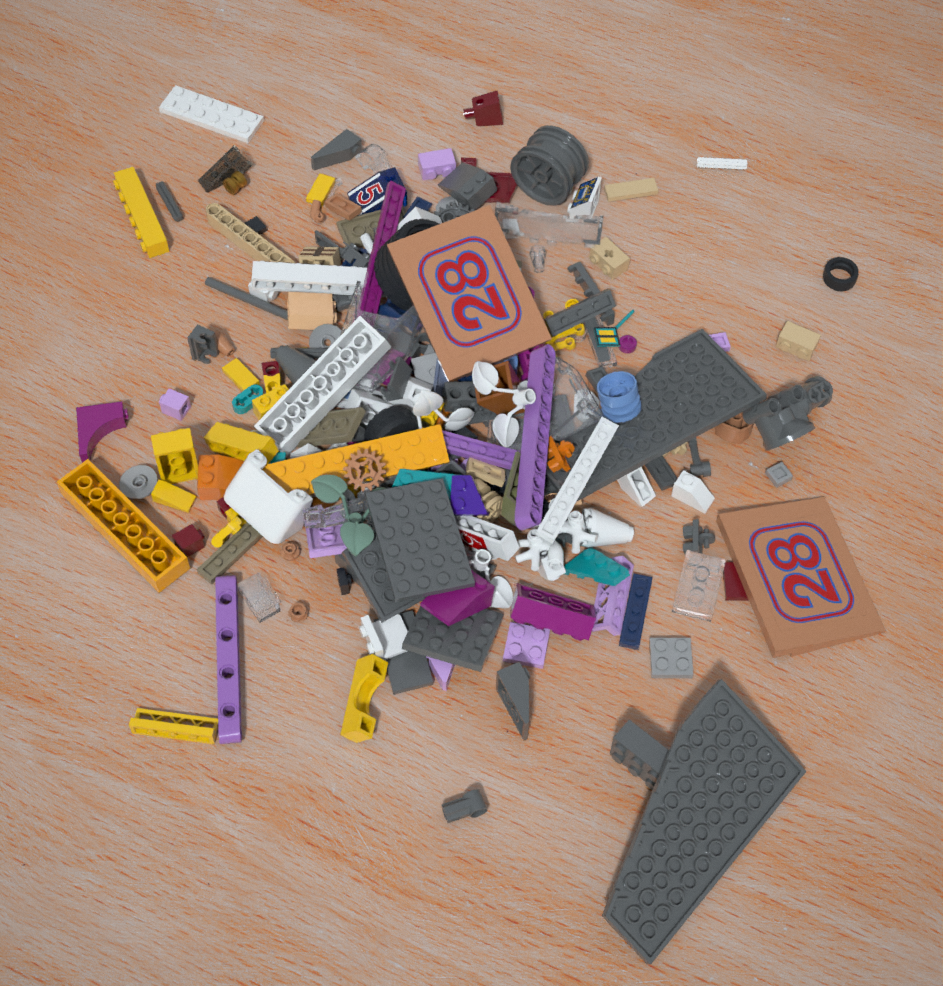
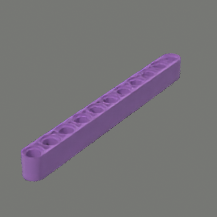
[515,344,556,531]

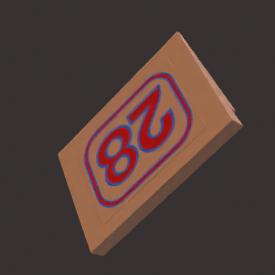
[387,205,552,382]
[716,497,886,658]

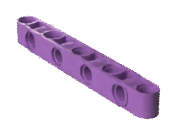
[215,575,242,744]

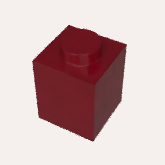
[172,524,205,557]

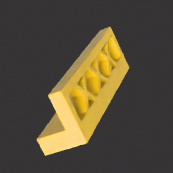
[129,708,218,744]

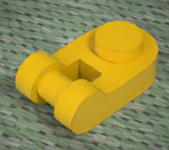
[211,516,242,548]

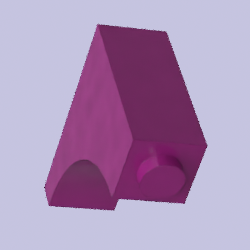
[76,401,129,463]

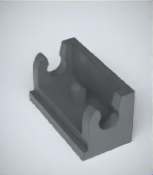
[187,324,219,364]
[380,356,412,402]

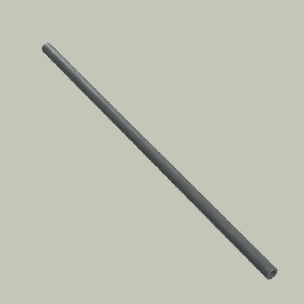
[205,277,415,375]

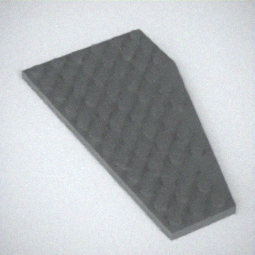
[545,329,767,501]
[602,679,807,965]

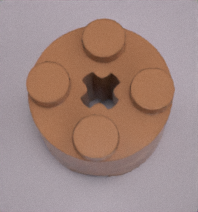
[715,412,754,444]

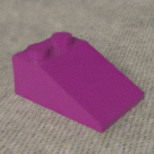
[420,570,495,626]

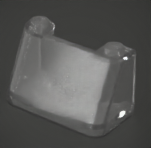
[549,356,604,441]

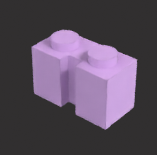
[418,148,456,180]

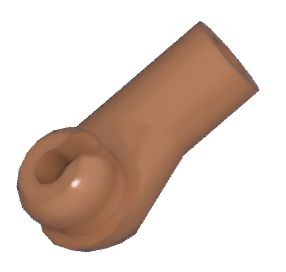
[310,200,325,223]

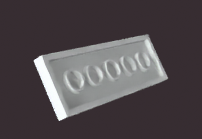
[159,85,264,143]

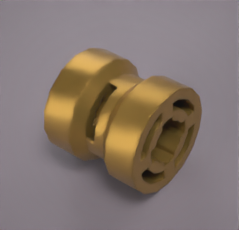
[223,171,247,195]

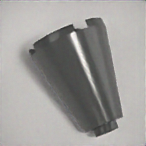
[275,345,316,385]

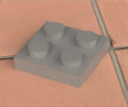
[649,638,693,679]

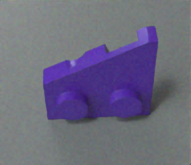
[450,475,489,516]

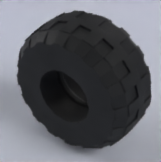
[364,406,419,442]

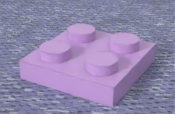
[503,622,550,669]

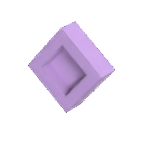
[709,332,731,352]

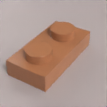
[324,193,362,221]

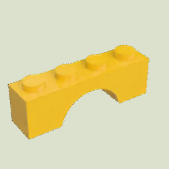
[340,654,388,743]

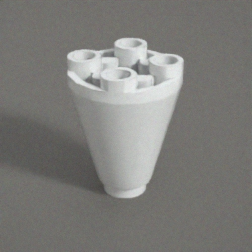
[580,508,634,548]

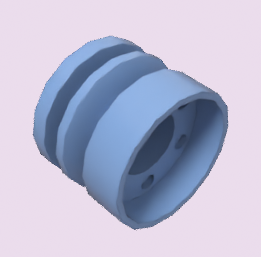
[597,371,642,423]

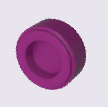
[618,335,637,354]

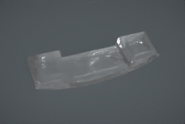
[302,487,376,528]

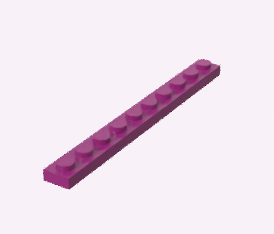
[355,181,406,328]

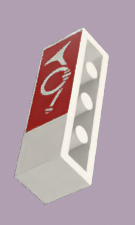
[454,516,520,561]

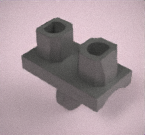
[683,519,715,560]

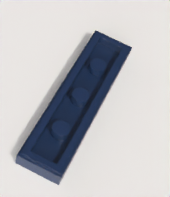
[619,573,653,650]

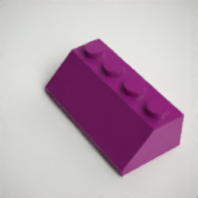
[510,583,596,641]

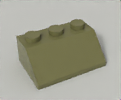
[501,451,521,526]

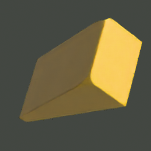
[151,479,196,513]

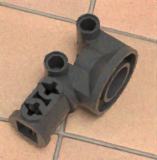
[743,376,833,451]

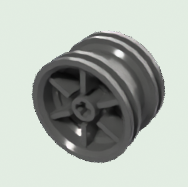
[510,125,589,205]

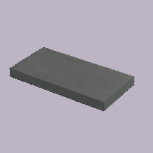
[373,610,433,695]

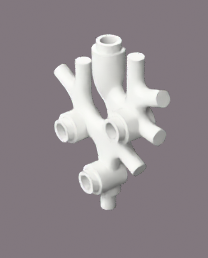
[515,495,598,571]

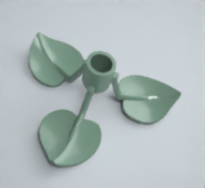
[311,475,388,557]

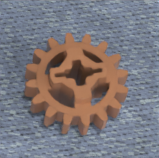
[343,449,386,492]

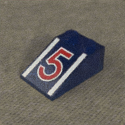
[347,167,408,216]

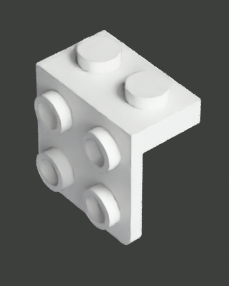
[359,614,408,660]

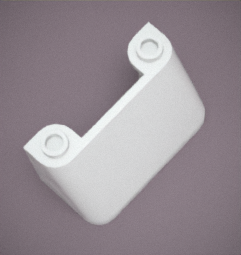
[224,450,313,544]

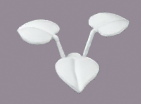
[472,361,536,448]
[412,389,474,431]
[469,548,513,608]

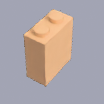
[287,292,337,330]

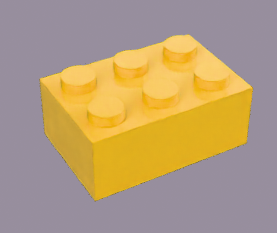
[151,428,198,484]

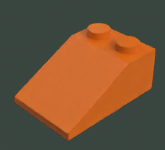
[197,455,244,500]

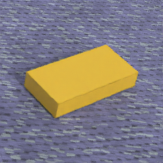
[306,173,336,206]
[222,358,260,391]

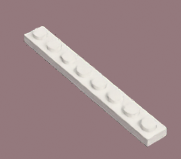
[535,417,619,544]

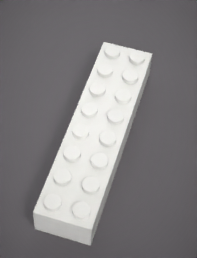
[254,316,392,457]

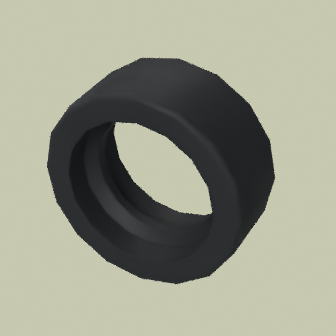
[823,257,859,292]

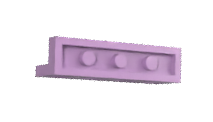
[592,556,634,636]

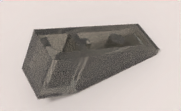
[198,145,253,193]

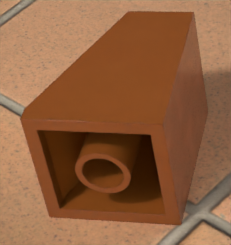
[475,361,525,419]

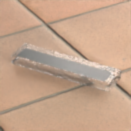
[582,315,617,368]

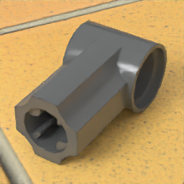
[441,789,488,823]

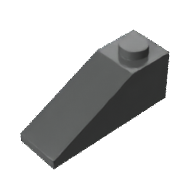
[311,129,362,170]

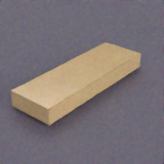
[604,178,659,202]

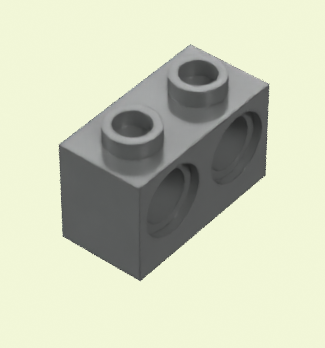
[442,381,483,412]

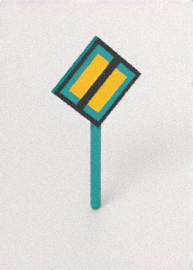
[594,310,634,347]

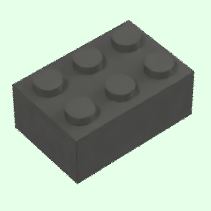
[610,719,669,790]

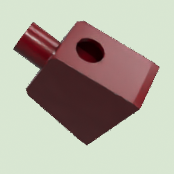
[463,90,504,127]

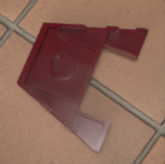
[461,157,518,203]

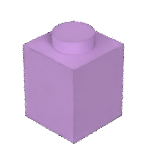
[159,389,191,421]

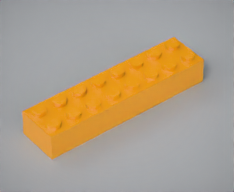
[57,459,190,593]

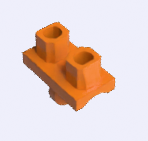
[547,436,575,473]

